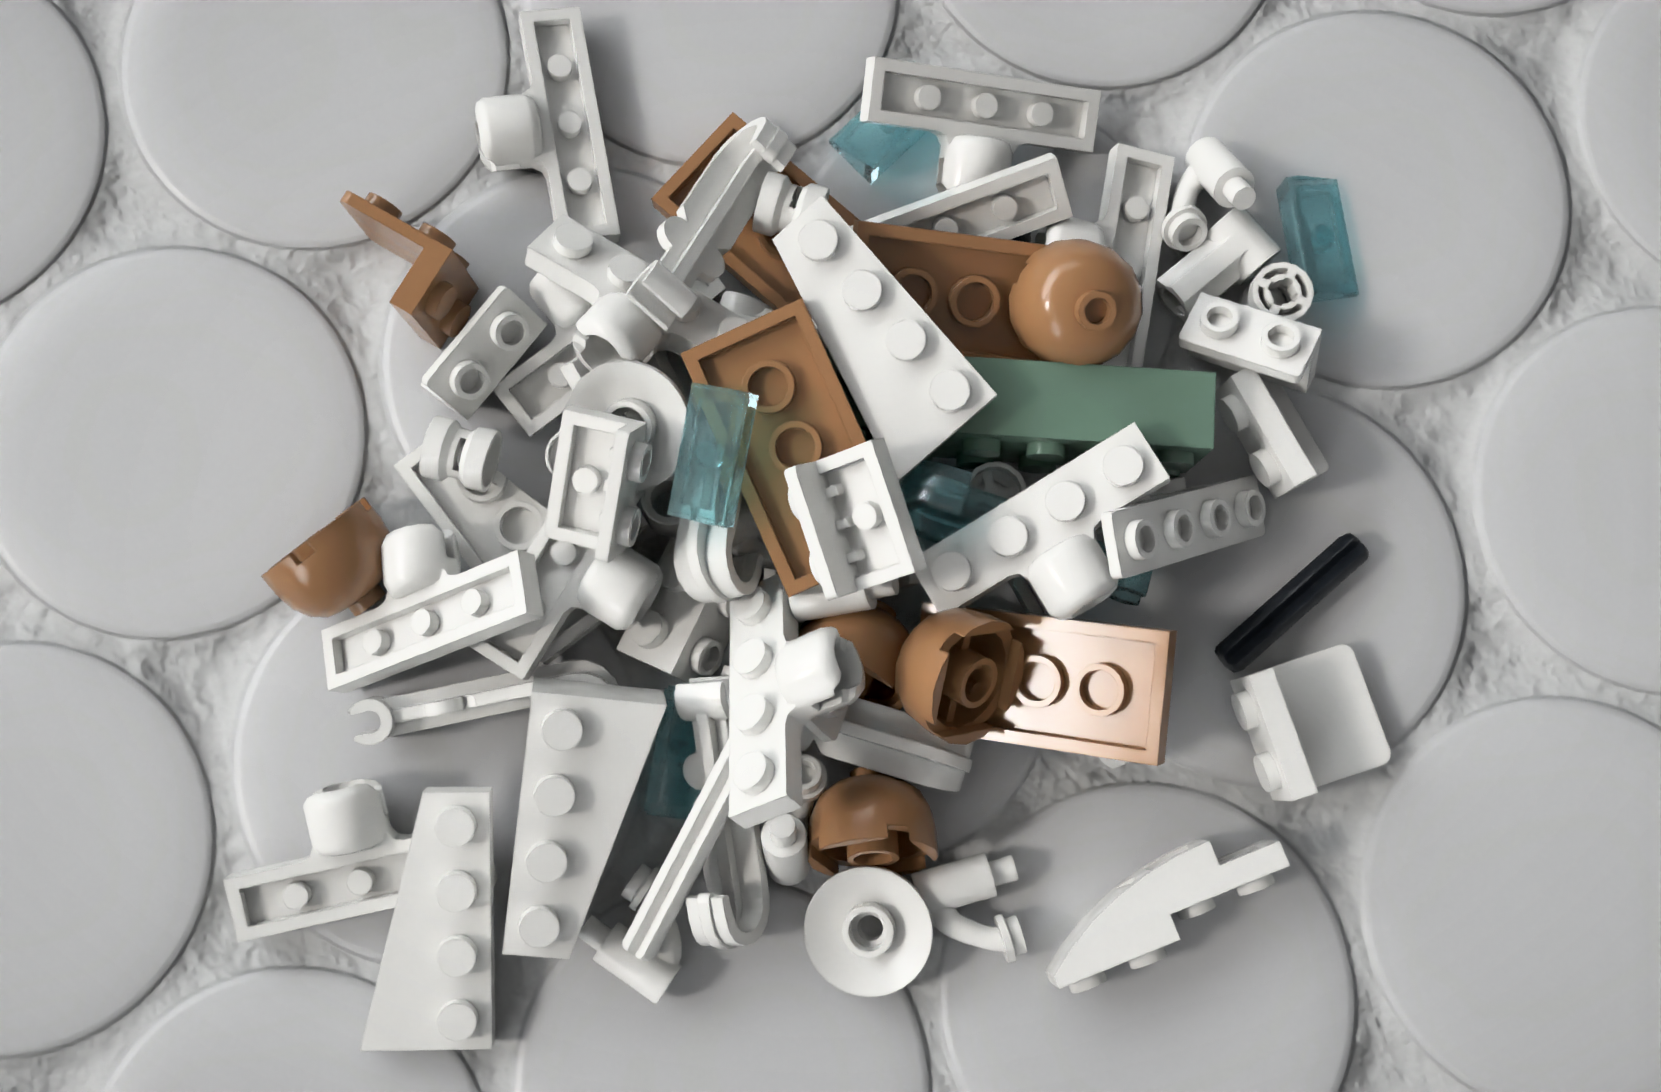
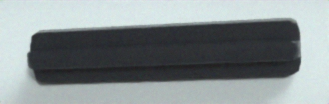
[1214,533,1369,673]

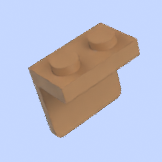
[340,191,479,349]

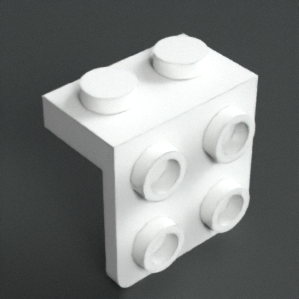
[1230,644,1391,801]

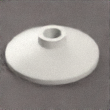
[565,360,692,491]
[804,865,933,997]

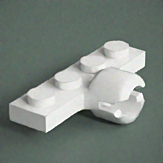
[475,7,621,243]
[860,56,1101,193]
[1034,143,1175,367]
[850,152,1073,240]
[525,214,750,371]
[493,273,726,438]
[915,422,1171,621]
[469,490,663,680]
[321,524,544,693]
[729,574,865,829]
[223,779,498,943]

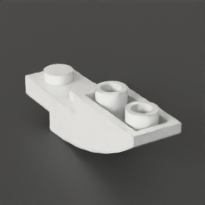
[1045,839,1290,994]

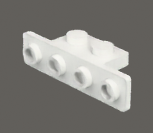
[1095,475,1266,579]

